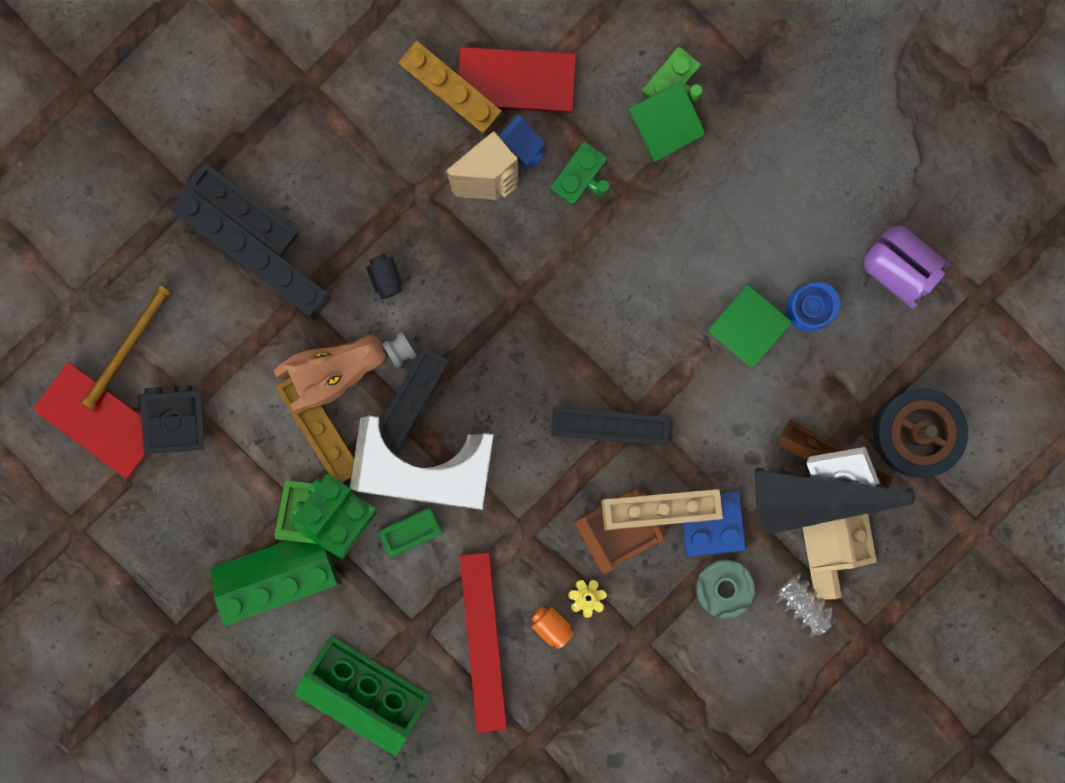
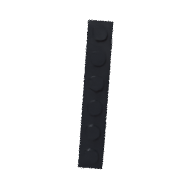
[170,187,332,320]

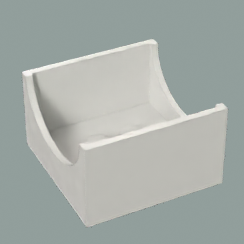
[350,416,493,509]

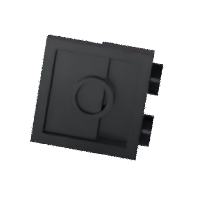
[138,385,205,454]

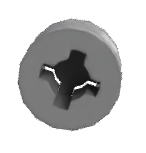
[382,332,417,368]

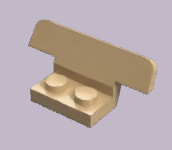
[803,514,877,599]

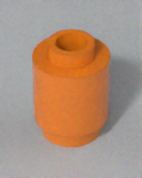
[530,606,574,649]

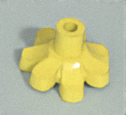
[568,579,607,618]

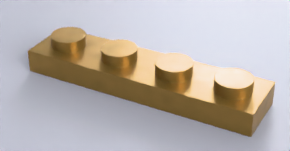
[398,40,504,136]
[275,377,354,483]

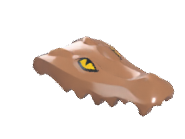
[273,335,386,415]

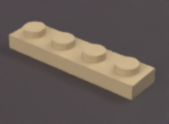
[601,489,723,530]

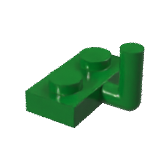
[550,141,609,206]

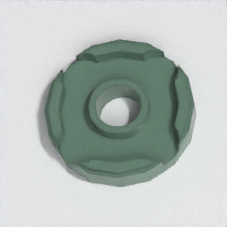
[696,559,755,619]

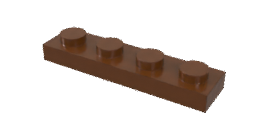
[778,420,892,489]

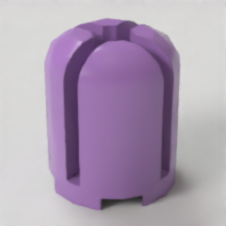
[864,226,951,309]

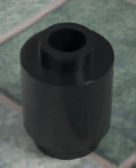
[366,254,403,300]

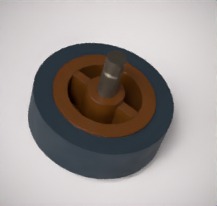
[874,388,968,477]

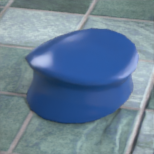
[786,282,841,332]

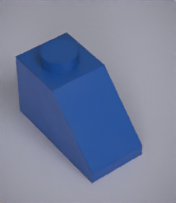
[499,115,546,171]

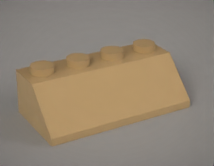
[446,131,519,200]

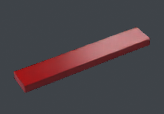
[460,552,507,733]

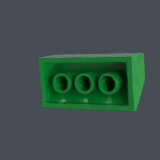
[210,540,341,626]
[294,635,431,756]

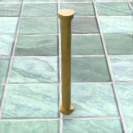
[80,284,173,412]

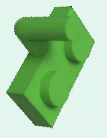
[641,47,702,103]

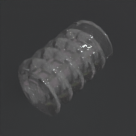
[775,572,840,638]

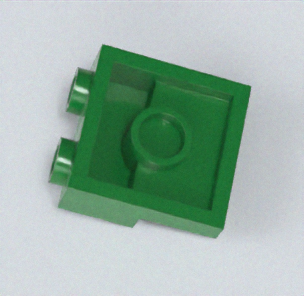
[291,474,377,560]

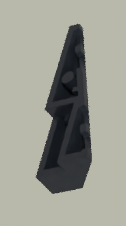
[754,468,915,535]

